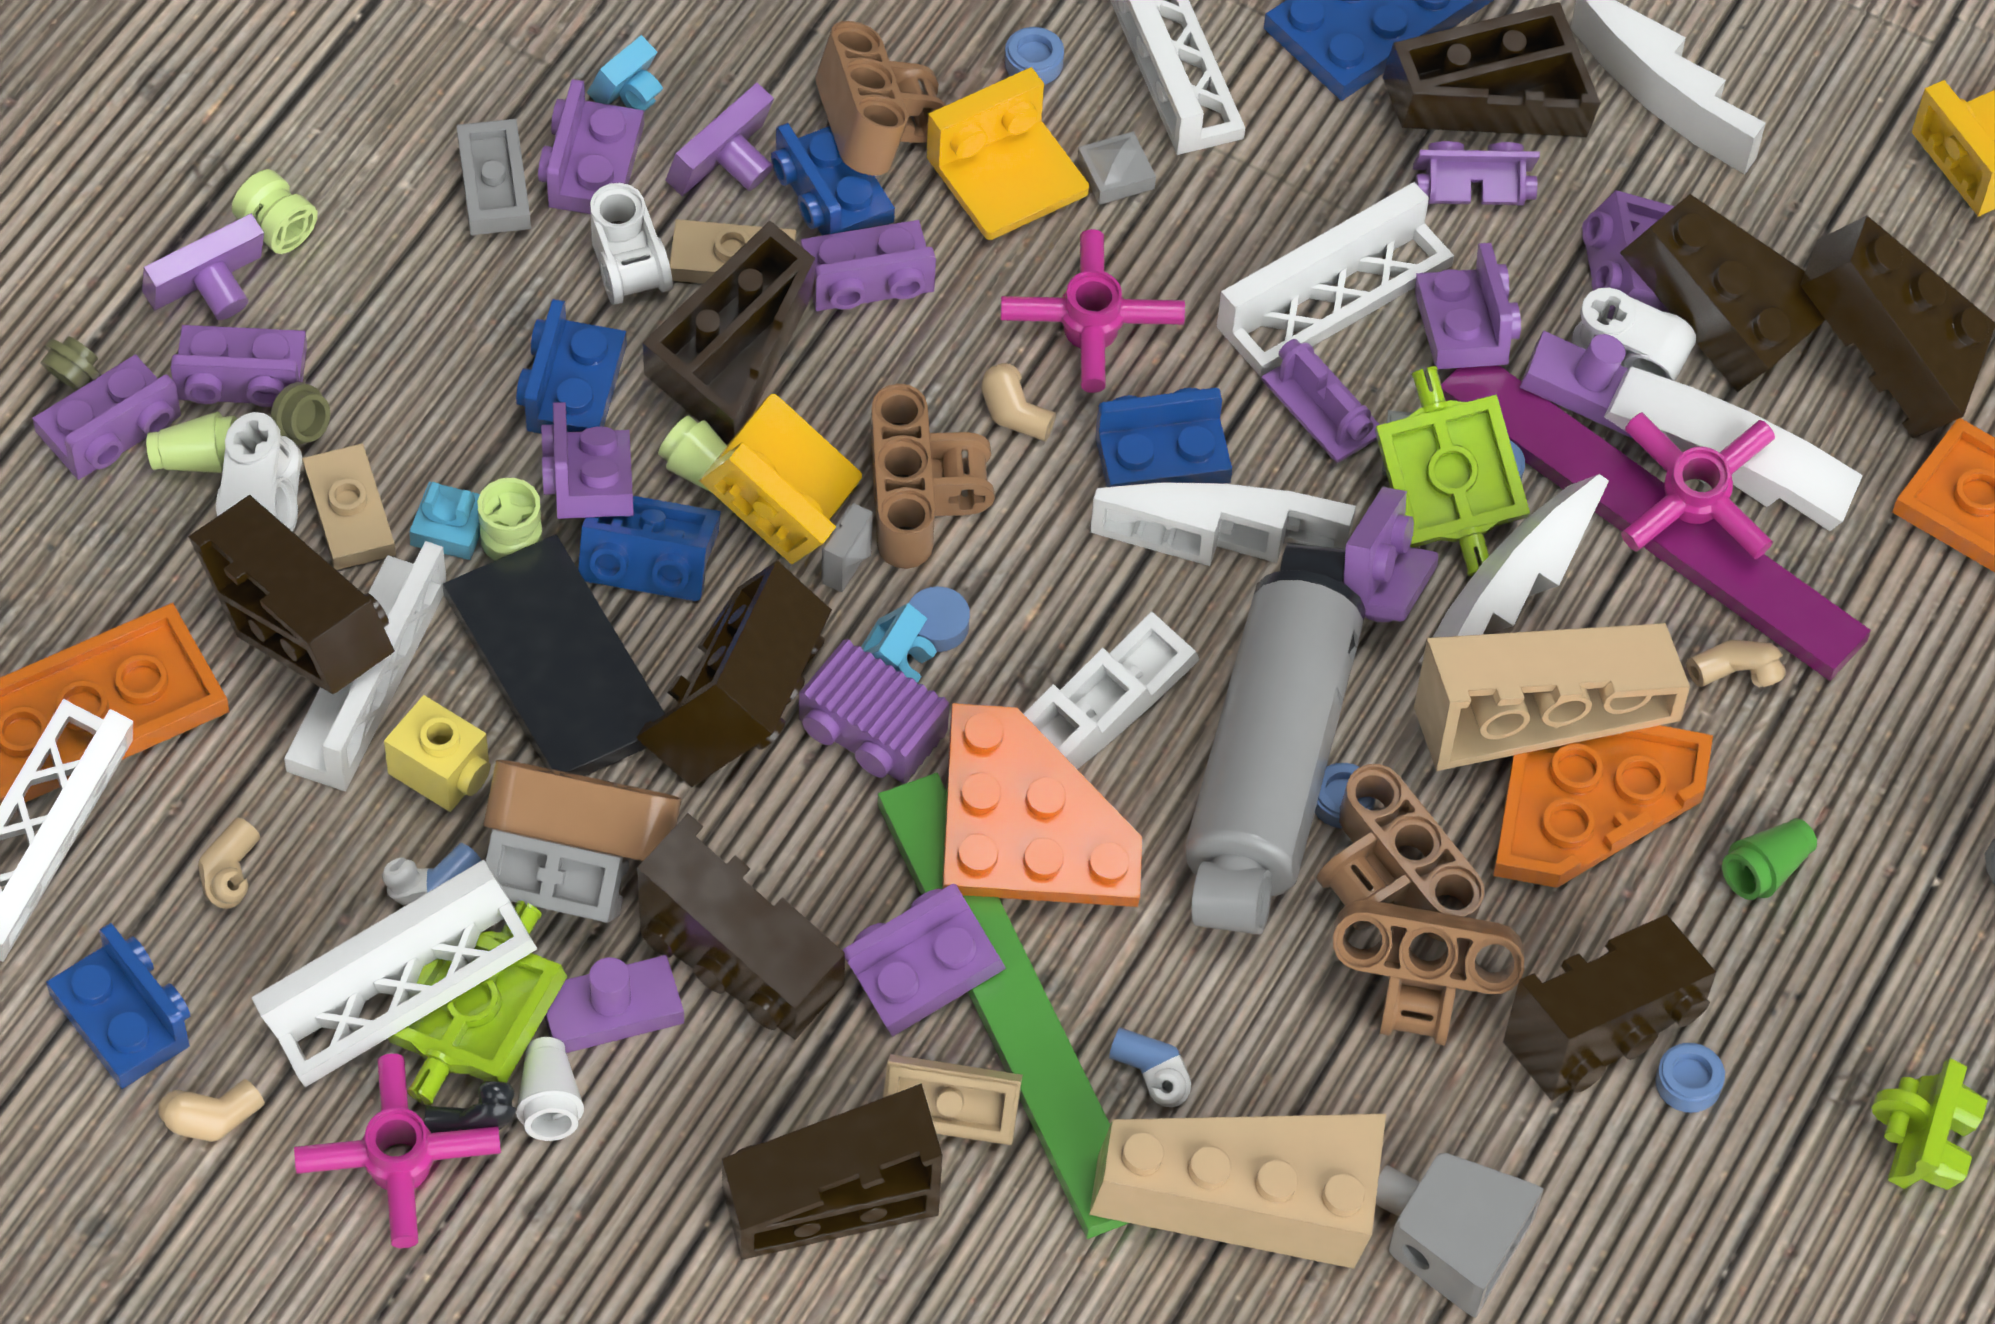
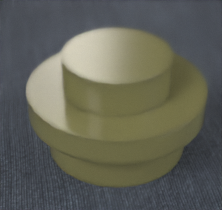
[40,336,101,391]
[271,382,330,445]

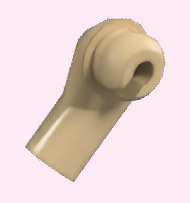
[981,363,1056,441]
[1686,640,1786,687]
[198,817,260,909]
[158,1079,265,1141]

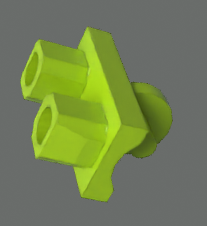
[1872,1058,1988,1190]

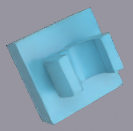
[587,35,663,112]
[409,482,480,560]
[861,603,937,683]

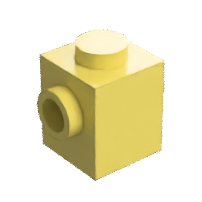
[384,695,491,812]

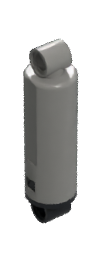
[1186,542,1366,935]

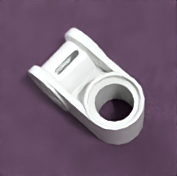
[590,183,673,305]
[1571,287,1696,381]
[216,412,302,532]

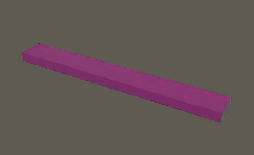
[1441,365,1871,681]

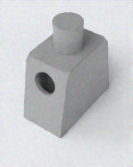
[1376,1153,1543,1318]

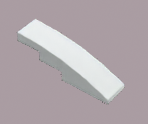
[1571,0,1766,175]
[1604,366,1863,531]
[1418,474,1609,665]
[1090,482,1356,566]
[1024,611,1200,769]

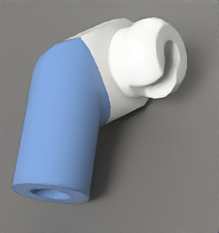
[382,843,481,905]
[1109,1027,1191,1107]

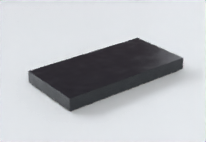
[443,534,665,776]

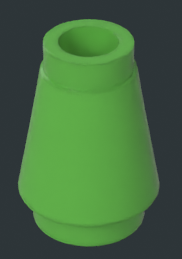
[1722,818,1817,900]

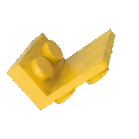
[926,67,1089,240]
[1911,80,1995,217]
[699,394,862,565]

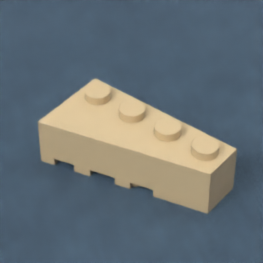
[1414,623,1690,771]
[1089,1114,1386,1269]

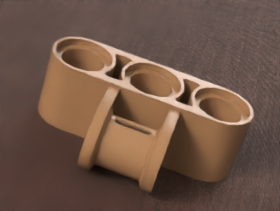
[815,21,946,176]
[871,384,995,569]
[483,760,682,861]
[1316,764,1485,942]
[1333,900,1524,1046]

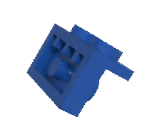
[771,123,895,236]
[516,299,627,434]
[1095,388,1232,487]
[578,496,721,601]
[46,923,191,1089]

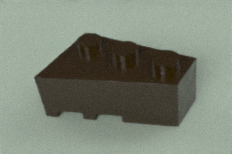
[1382,2,1601,137]
[1620,194,1825,392]
[188,495,395,695]
[636,560,832,787]

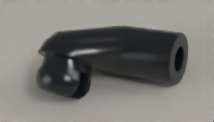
[424,1081,517,1133]

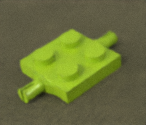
[1375,366,1530,576]
[388,901,567,1106]

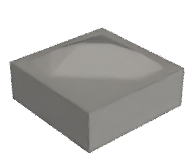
[1077,131,1156,205]
[821,503,873,592]

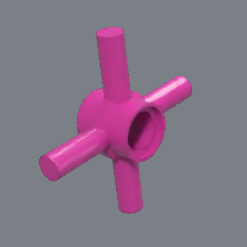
[1001,229,1185,393]
[1621,412,1775,559]
[294,1053,501,1248]

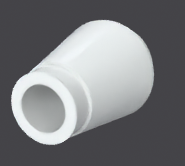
[516,1037,584,1141]

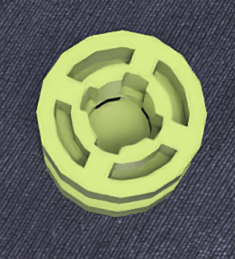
[232,169,318,254]
[477,478,543,561]

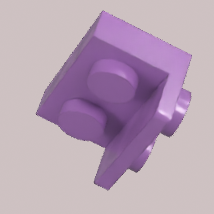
[538,79,644,214]
[1582,190,1674,320]
[801,220,936,311]
[1415,243,1521,369]
[170,325,307,407]
[33,354,181,480]
[541,402,634,519]
[1344,487,1438,622]
[842,884,1006,1037]

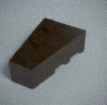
[1800,215,1995,438]
[642,221,815,445]
[637,813,845,1040]
[1503,914,1716,1101]
[722,1083,943,1260]

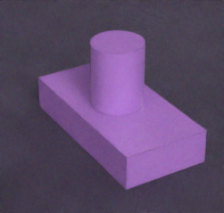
[665,83,774,197]
[142,213,264,320]
[1520,330,1632,438]
[544,955,684,1053]

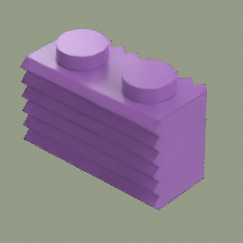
[799,639,949,784]

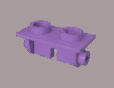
[1413,141,1540,206]
[1261,339,1380,463]

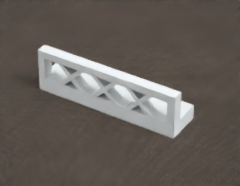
[1110,0,1245,155]
[1217,182,1454,377]
[284,541,447,792]
[0,699,133,962]
[251,860,537,1087]

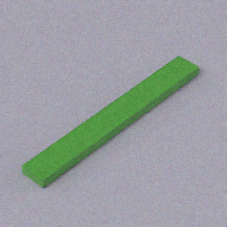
[877,773,1129,1239]

